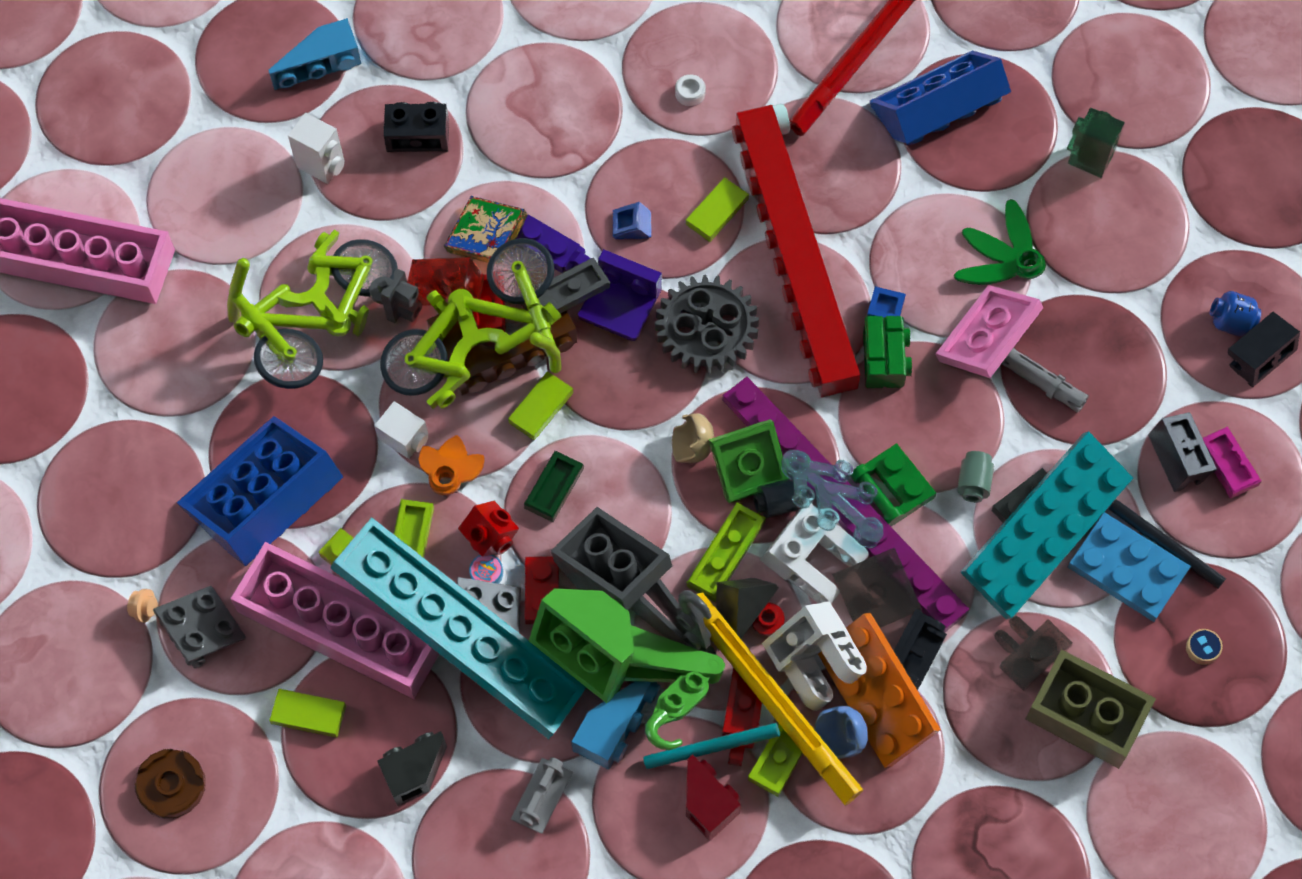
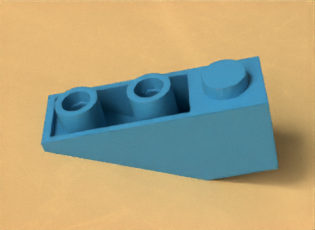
[269,18,361,90]
[571,681,660,770]

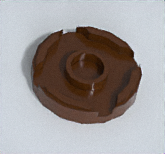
[135,749,206,819]

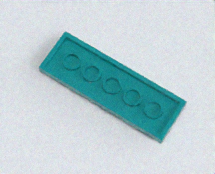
[960,431,1133,620]

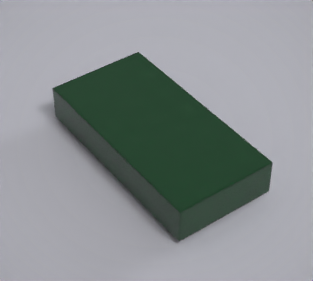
[524,451,584,522]

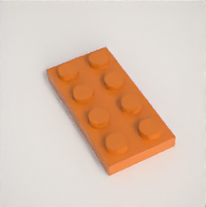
[818,613,941,768]

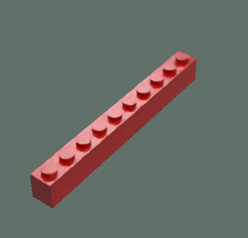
[732,105,860,398]

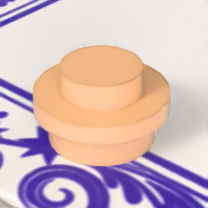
[127,589,158,623]

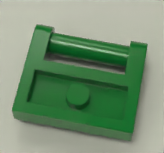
[849,443,936,526]

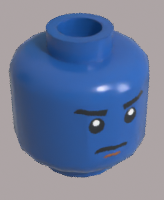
[1210,291,1261,337]

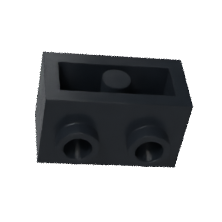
[383,102,449,152]

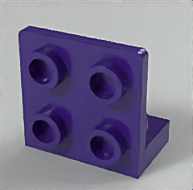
[578,249,662,341]

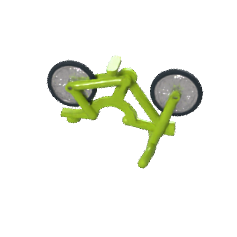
[227,229,398,389]
[380,238,562,409]

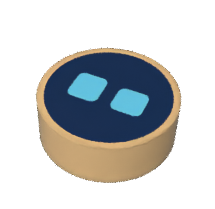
[1186,629,1223,665]

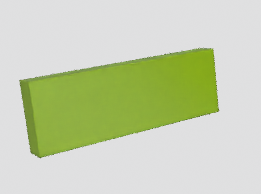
[686,502,766,602]

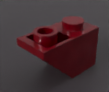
[686,754,741,841]

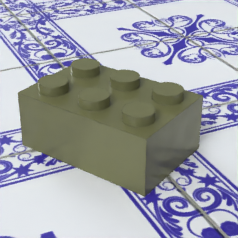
[1025,649,1156,769]

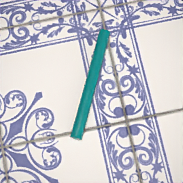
[643,723,780,770]

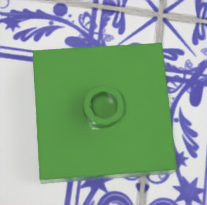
[709,419,789,503]

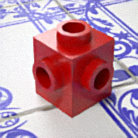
[458,500,519,557]

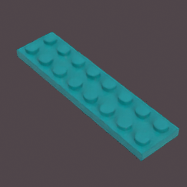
[330,517,587,740]

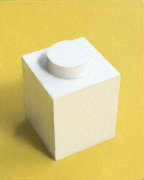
[374,401,428,459]

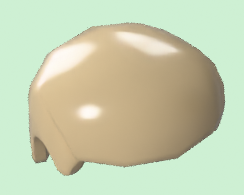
[672,414,715,463]

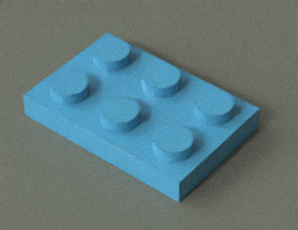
[1067,512,1191,622]

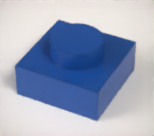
[867,286,906,317]

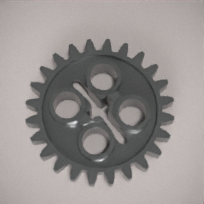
[655,275,759,374]

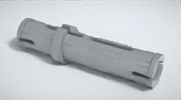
[1001,348,1089,413]

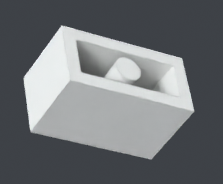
[288,112,345,184]

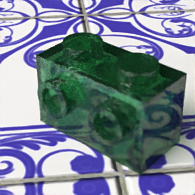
[1067,107,1125,178]

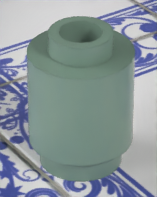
[957,451,994,503]

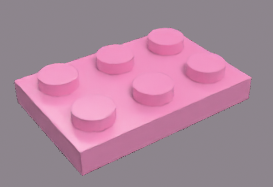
[936,285,1043,378]

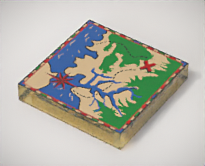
[444,196,528,266]

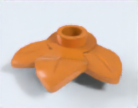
[419,435,485,495]

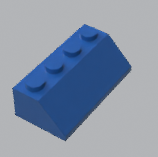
[869,50,1011,145]

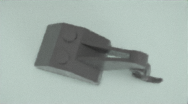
[551,507,717,655]

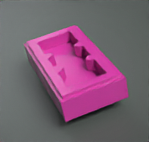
[1203,426,1261,499]

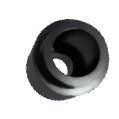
[753,479,805,518]

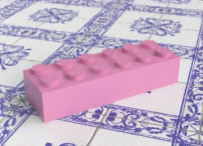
[0,198,175,304]
[231,542,439,699]

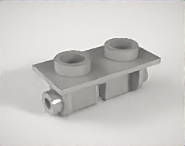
[511,757,573,834]

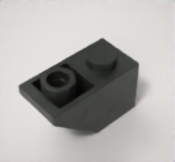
[377,731,447,807]

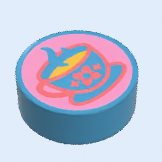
[469,555,504,584]

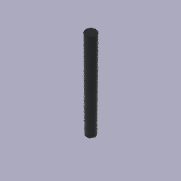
[1109,499,1226,589]

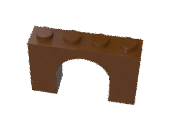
[427,268,577,395]

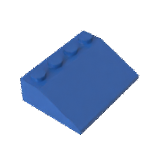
[177,416,343,566]

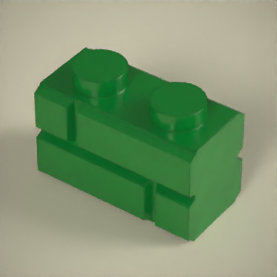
[863,316,912,388]

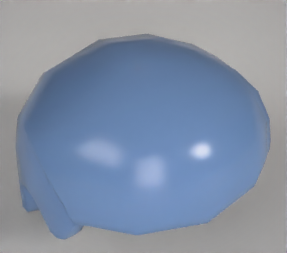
[815,706,868,759]

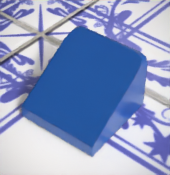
[613,202,651,239]

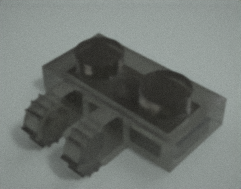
[994,616,1073,691]

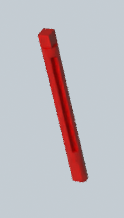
[789,0,915,136]

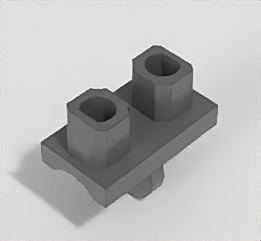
[369,268,422,324]

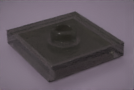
[832,547,922,628]

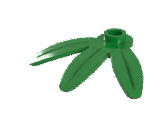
[954,199,1046,285]

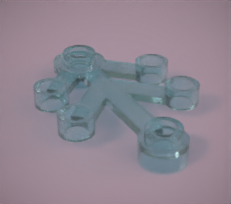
[781,450,884,548]

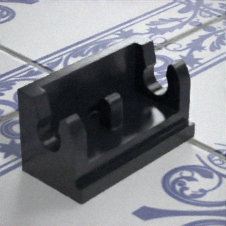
[1228,311,1300,387]
[1148,412,1217,492]
[894,609,947,690]

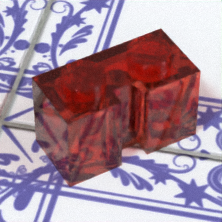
[407,257,485,306]

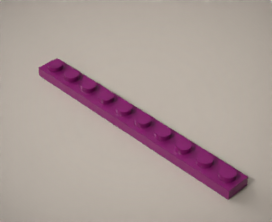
[722,376,969,632]

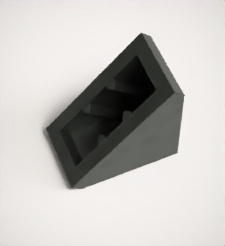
[716,578,779,639]

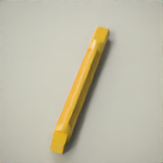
[697,592,864,805]

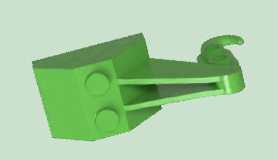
[529,589,725,750]

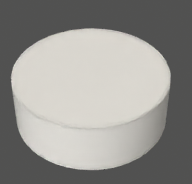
[675,75,706,106]

